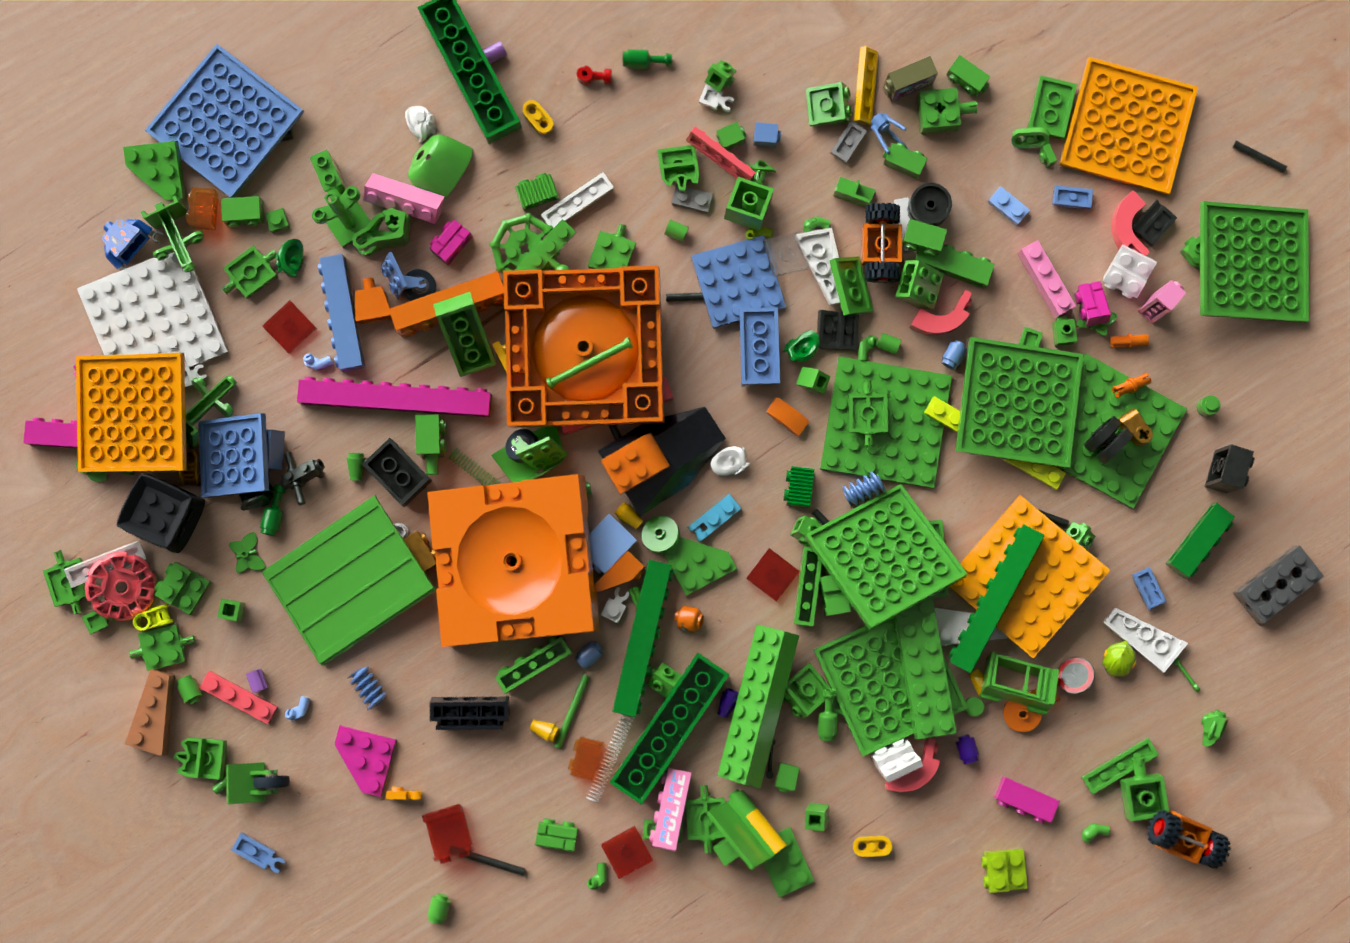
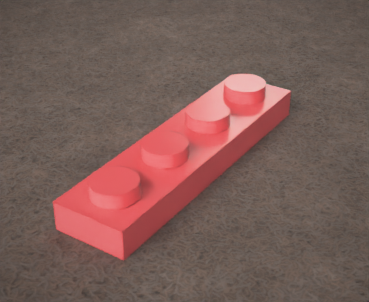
[686,127,756,180]
[200,671,278,724]

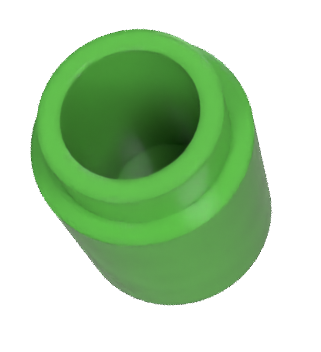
[1196,395,1221,417]
[177,675,203,705]
[427,893,451,924]

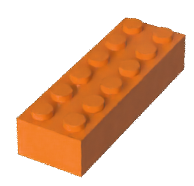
[389,271,504,338]

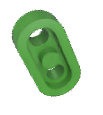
[1011,127,1050,149]

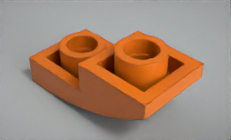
[766,397,809,436]

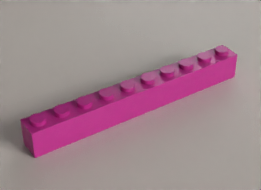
[297,377,492,417]

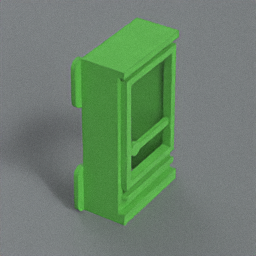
[980,651,1059,715]

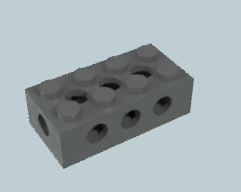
[1233,545,1324,623]

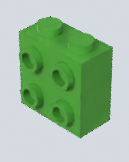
[895,260,944,310]

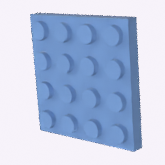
[691,235,786,329]
[198,413,269,498]

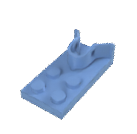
[739,308,780,387]

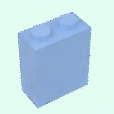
[589,514,637,574]

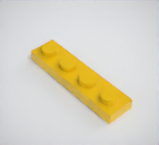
[854,46,878,126]

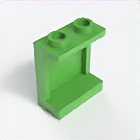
[310,150,347,202]

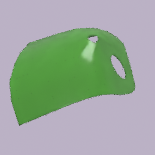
[408,135,473,199]
[491,427,564,482]

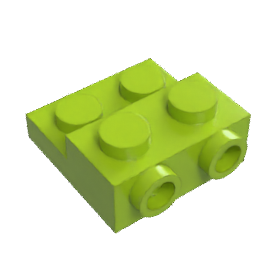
[981,849,1028,893]

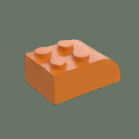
[601,433,670,495]

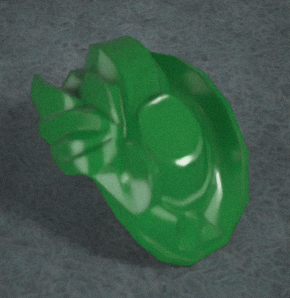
[276,239,303,277]
[783,330,820,362]

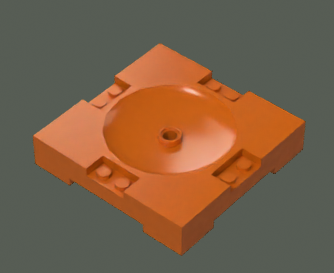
[503,265,664,428]
[427,474,600,647]

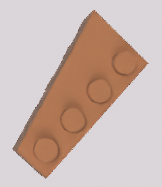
[125,669,175,756]

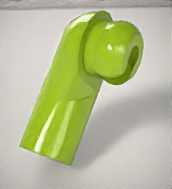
[745,226,774,240]

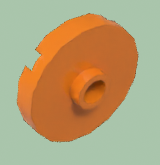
[1003,701,1042,732]

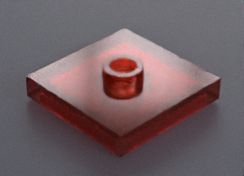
[262,300,316,354]
[746,548,800,602]
[600,825,653,879]

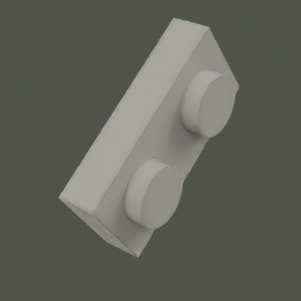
[830,121,867,163]
[671,185,713,213]

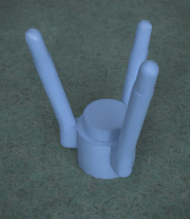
[871,113,909,154]

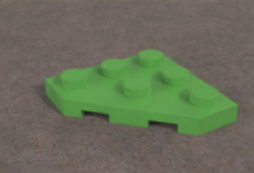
[123,141,186,200]
[664,537,737,596]

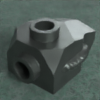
[239,482,273,511]

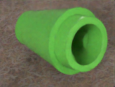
[346,453,366,480]

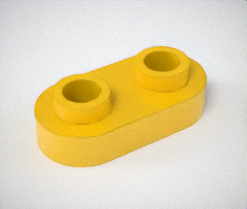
[522,100,554,135]
[852,835,892,857]

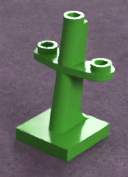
[312,186,370,248]
[141,195,204,272]
[185,375,237,449]

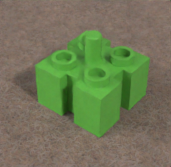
[819,575,853,616]

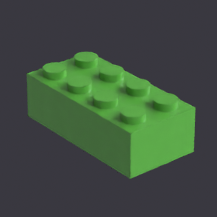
[433,292,497,377]

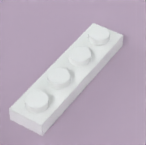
[541,172,614,228]
[64,540,146,588]

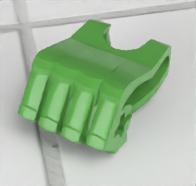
[352,208,411,256]

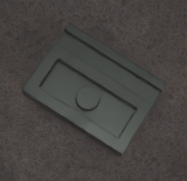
[1132,200,1178,246]

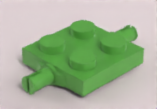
[588,224,636,269]
[222,245,277,299]
[848,380,888,446]
[43,550,86,615]
[129,624,196,671]
[685,785,725,853]

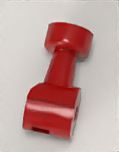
[576,65,612,86]

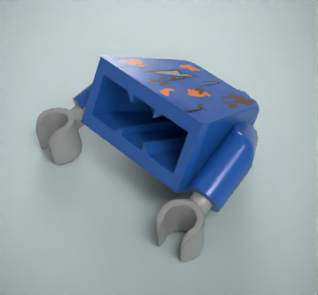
[102,219,164,270]

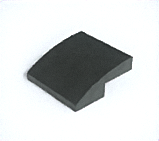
[817,310,859,351]

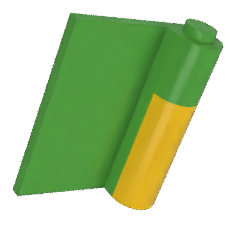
[707,789,787,870]

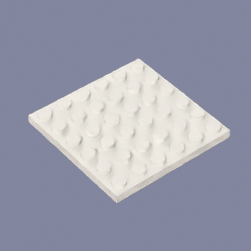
[77,252,229,368]

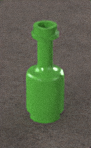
[818,688,838,741]

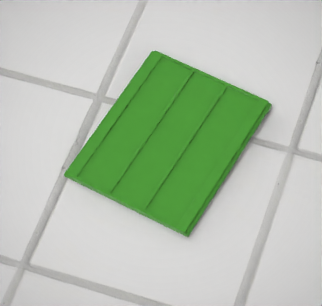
[262,495,436,666]

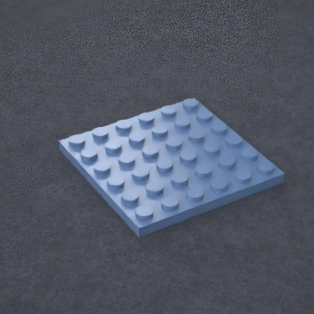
[145,44,304,198]

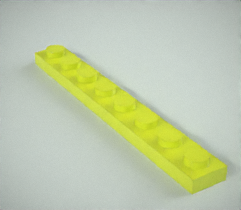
[924,396,1066,490]

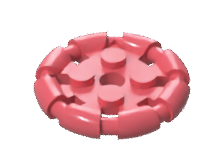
[85,552,157,621]

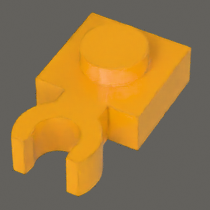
[386,786,422,799]

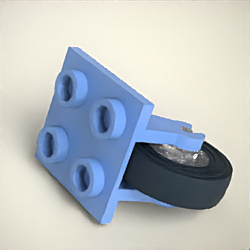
[381,252,436,301]

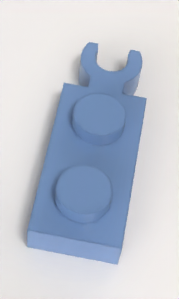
[231,832,286,873]

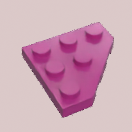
[334,725,396,797]

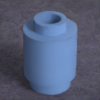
[942,340,968,370]
[575,641,604,669]

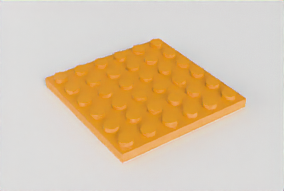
[1059,57,1198,195]
[76,353,187,472]
[950,495,1111,659]

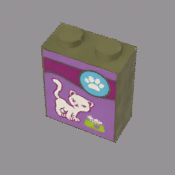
[883,56,938,101]

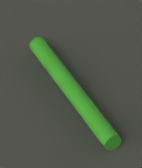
[554,674,590,749]

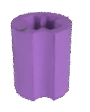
[483,41,507,64]
[246,669,268,693]

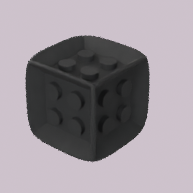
[116,473,205,553]

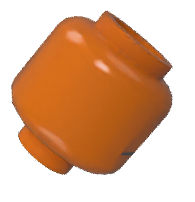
[674,605,704,633]

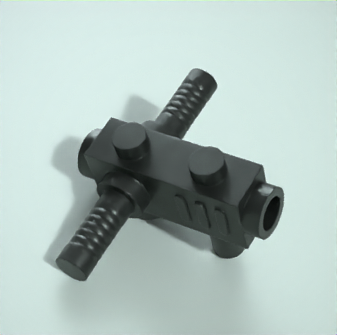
[280,452,325,506]

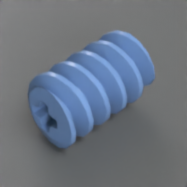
[842,472,886,508]
[348,666,387,710]

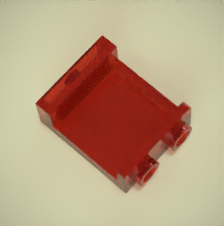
[422,804,474,864]

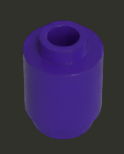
[955,734,979,764]

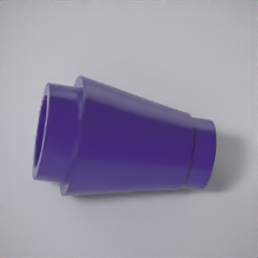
[717,688,739,718]

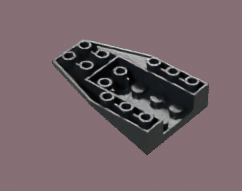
[598,407,726,516]

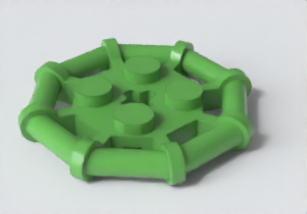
[489,213,560,273]

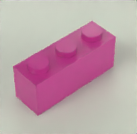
[23,417,78,449]
[994,776,1060,824]

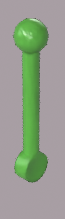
[1173,657,1200,692]

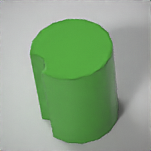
[664,220,689,242]
[877,333,901,354]

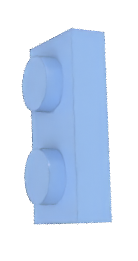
[988,186,1030,225]

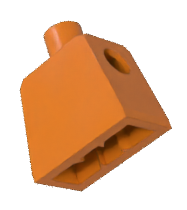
[355,278,392,324]

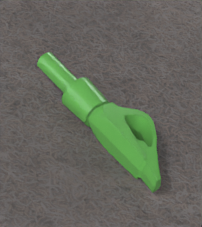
[747,160,776,173]

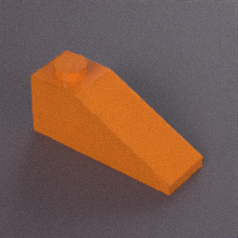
[594,551,645,593]

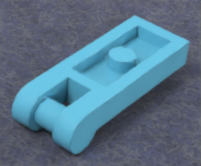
[688,494,741,542]

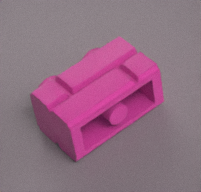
[430,220,473,266]
[1075,281,1111,327]

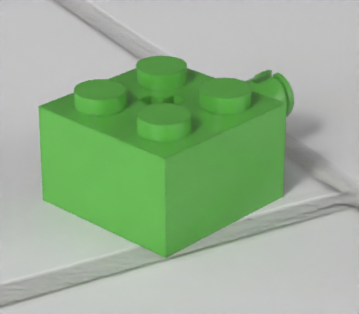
[917,88,978,134]
[724,170,774,231]
[416,415,447,475]
[1120,757,1169,821]

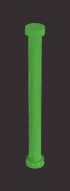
[546,337,633,389]

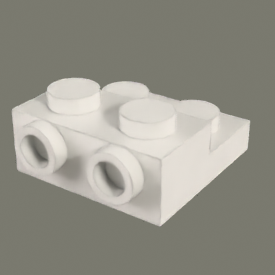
[1103,244,1157,299]
[870,738,923,783]

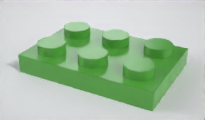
[1027,75,1077,140]
[829,256,873,316]
[764,827,814,897]

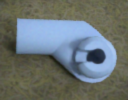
[303,354,333,371]
[285,696,310,721]

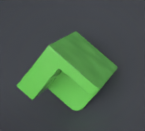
[833,177,875,208]

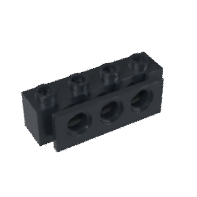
[429,696,510,730]

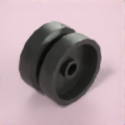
[907,183,952,227]
[1084,416,1134,465]

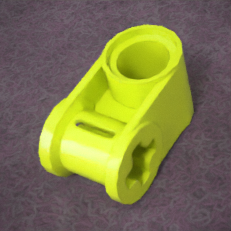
[133,604,174,631]

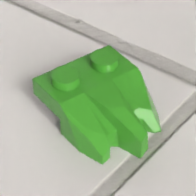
[657,145,699,192]
[173,737,227,780]

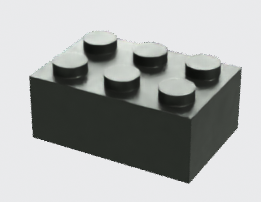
[362,438,432,507]
[1204,444,1255,493]

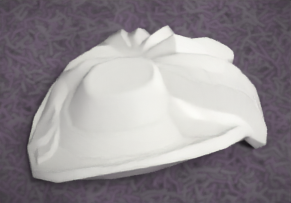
[406,106,436,143]
[711,446,750,476]

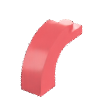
[1111,190,1150,256]
[909,290,972,336]
[885,738,940,792]

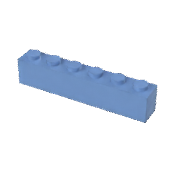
[318,254,365,372]

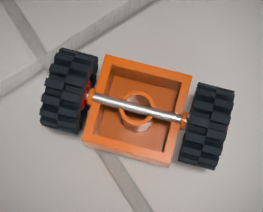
[861,203,902,283]
[1147,809,1231,869]

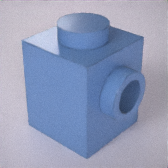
[753,122,781,148]

